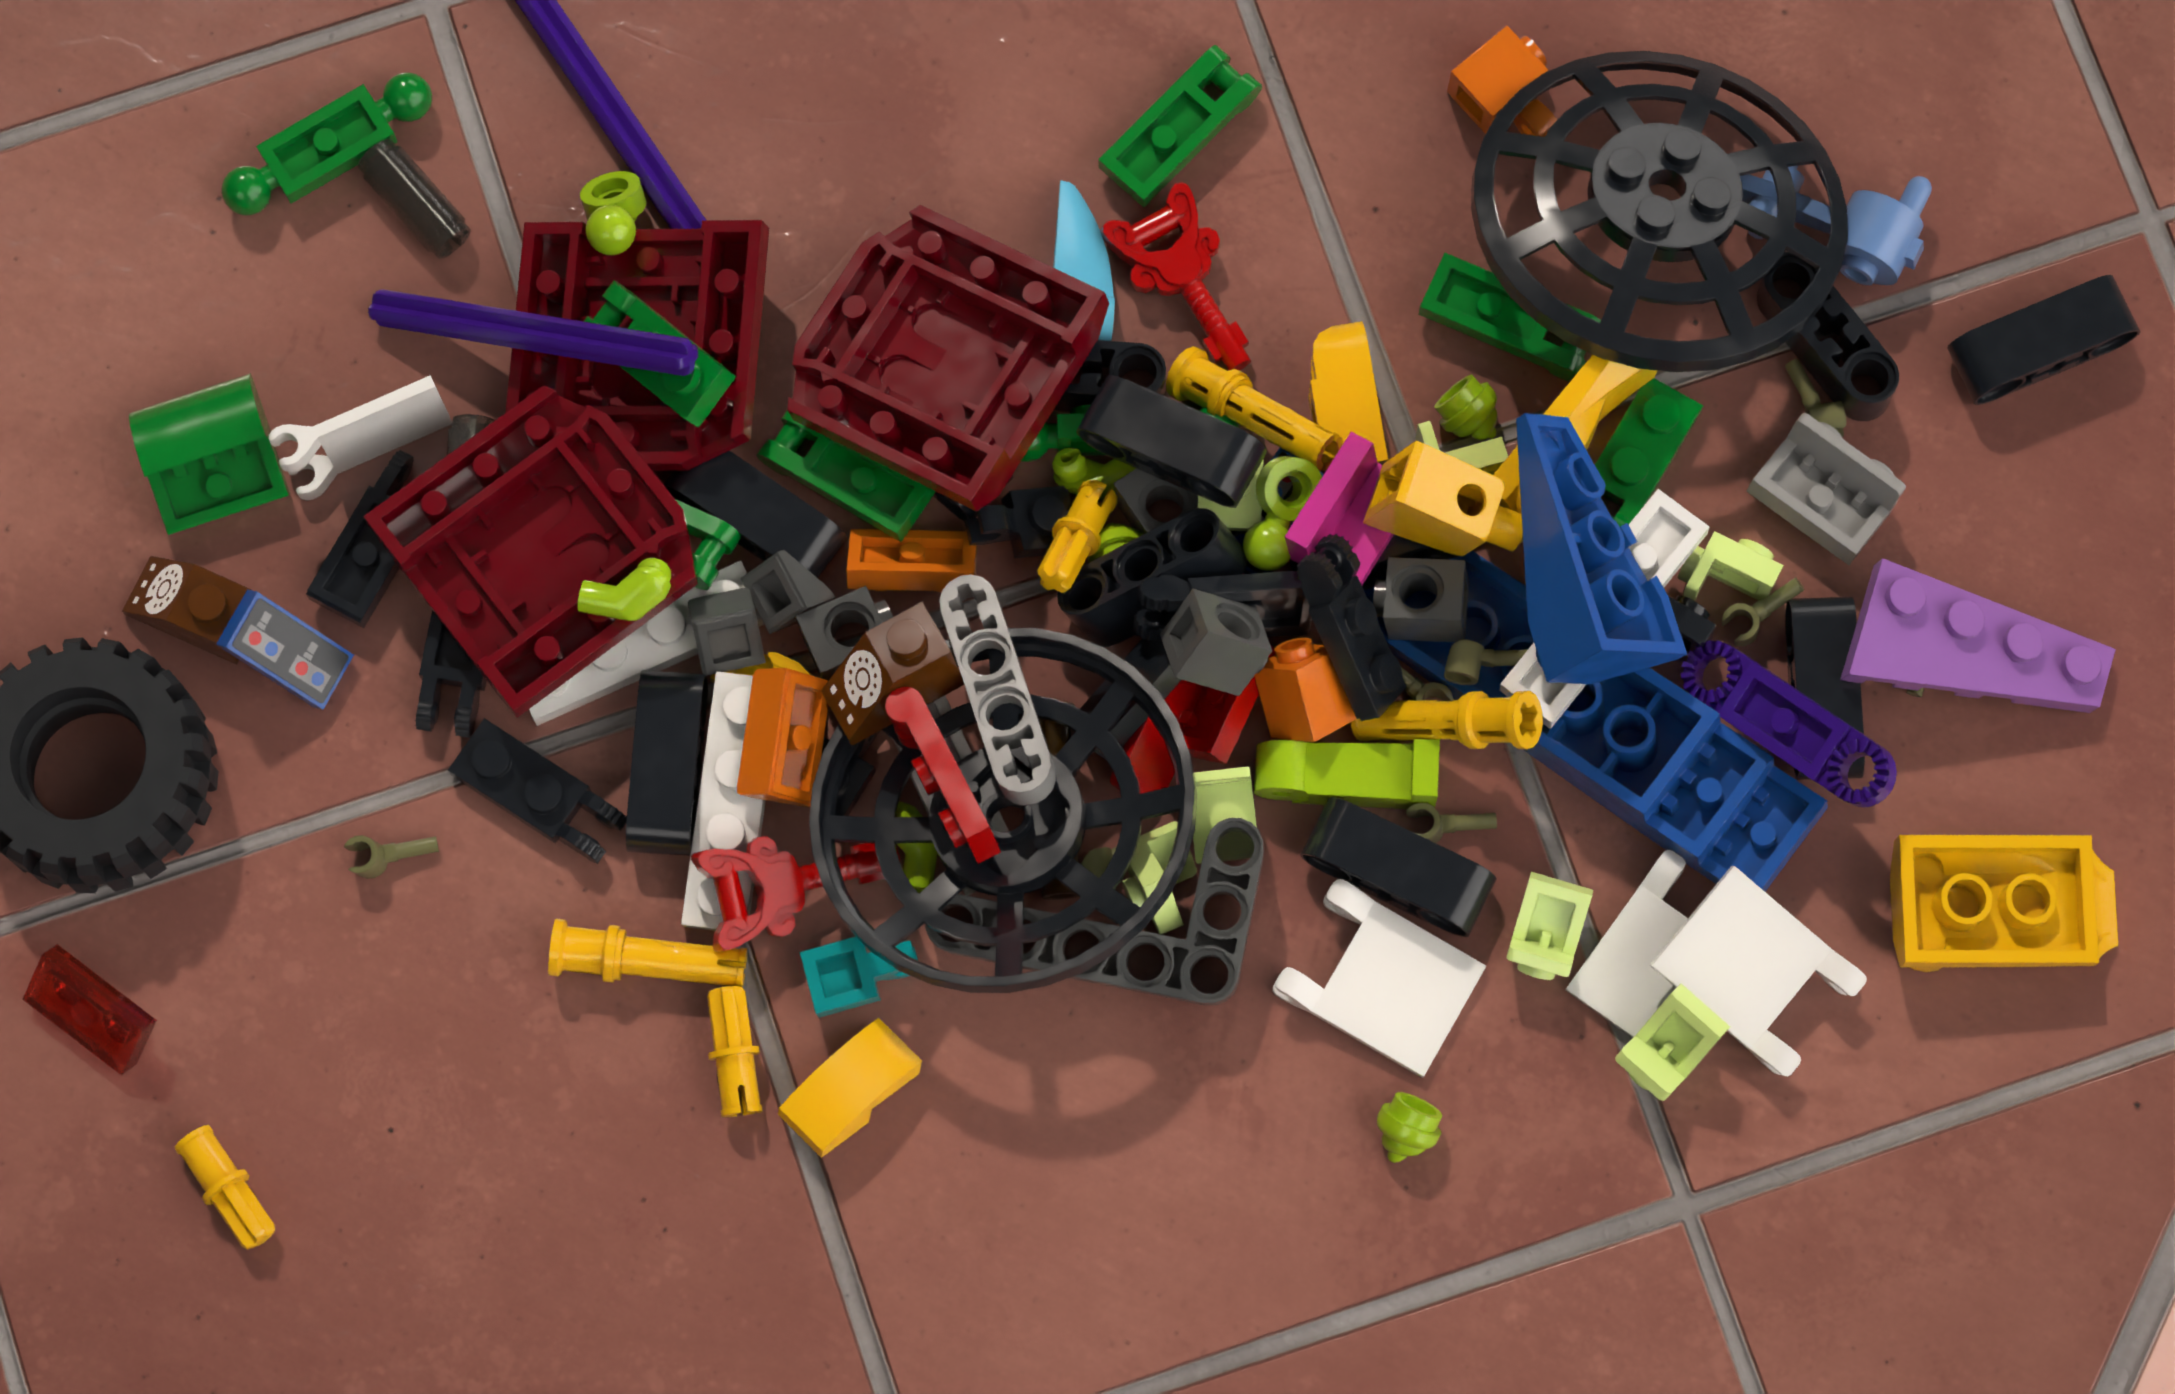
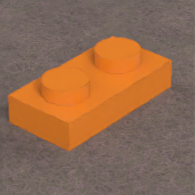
[847,529,977,592]

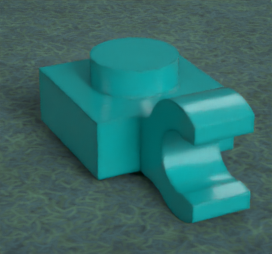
[800,936,918,1018]

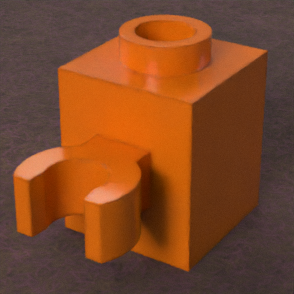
[1447,25,1557,137]
[1254,638,1357,742]

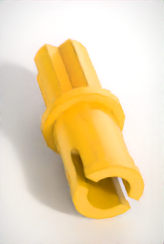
[1037,480,1118,593]
[707,986,763,1118]
[175,1125,275,1250]

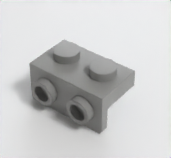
[1746,413,1906,565]

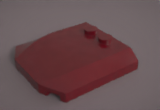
[787,205,1109,512]
[506,220,769,471]
[363,385,698,718]

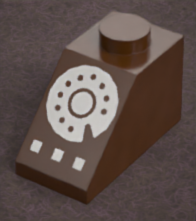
[122,556,252,665]
[821,602,964,746]

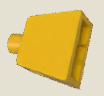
[1363,440,1523,556]

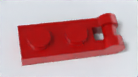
[885,687,1001,864]

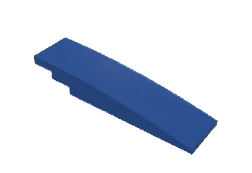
[1364,551,1828,892]

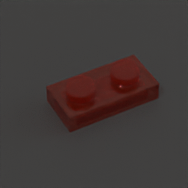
[22,944,157,1076]

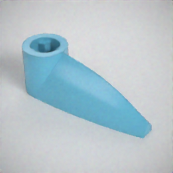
[1053,180,1115,341]

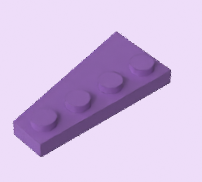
[1840,558,2116,713]

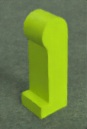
[1254,739,1440,809]

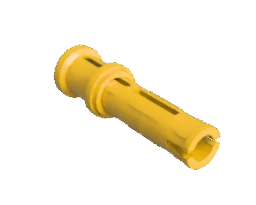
[1166,346,1343,471]
[1351,691,1543,749]
[548,919,748,987]

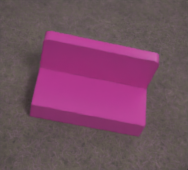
[1284,432,1394,585]

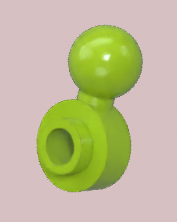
[580,171,647,255]
[1243,456,1322,571]

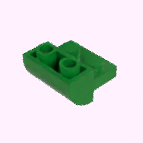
[129,373,290,535]

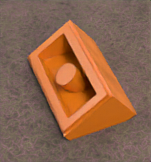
[737,668,829,807]

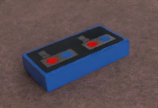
[216,589,354,710]

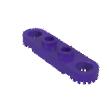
[1681,640,1897,807]

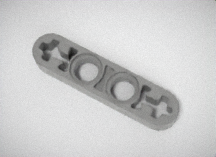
[939,574,1056,806]

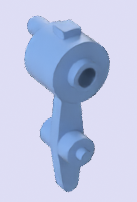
[1740,166,1932,285]

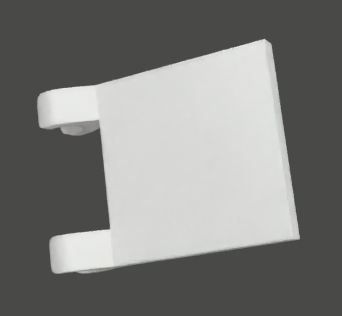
[268,375,453,500]
[1565,850,1688,1038]
[1650,866,1867,1077]
[1272,879,1486,1078]

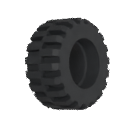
[0,637,219,894]

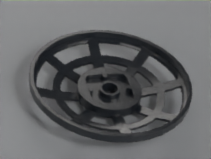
[1471,51,1848,372]
[809,628,1197,993]

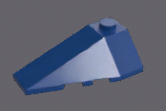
[1516,413,1687,684]

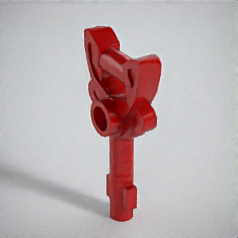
[1100,182,1251,371]
[691,836,901,952]

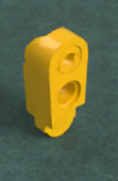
[1308,321,1388,462]

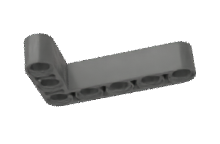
[925,818,1264,1005]

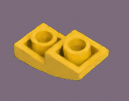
[778,1018,922,1158]

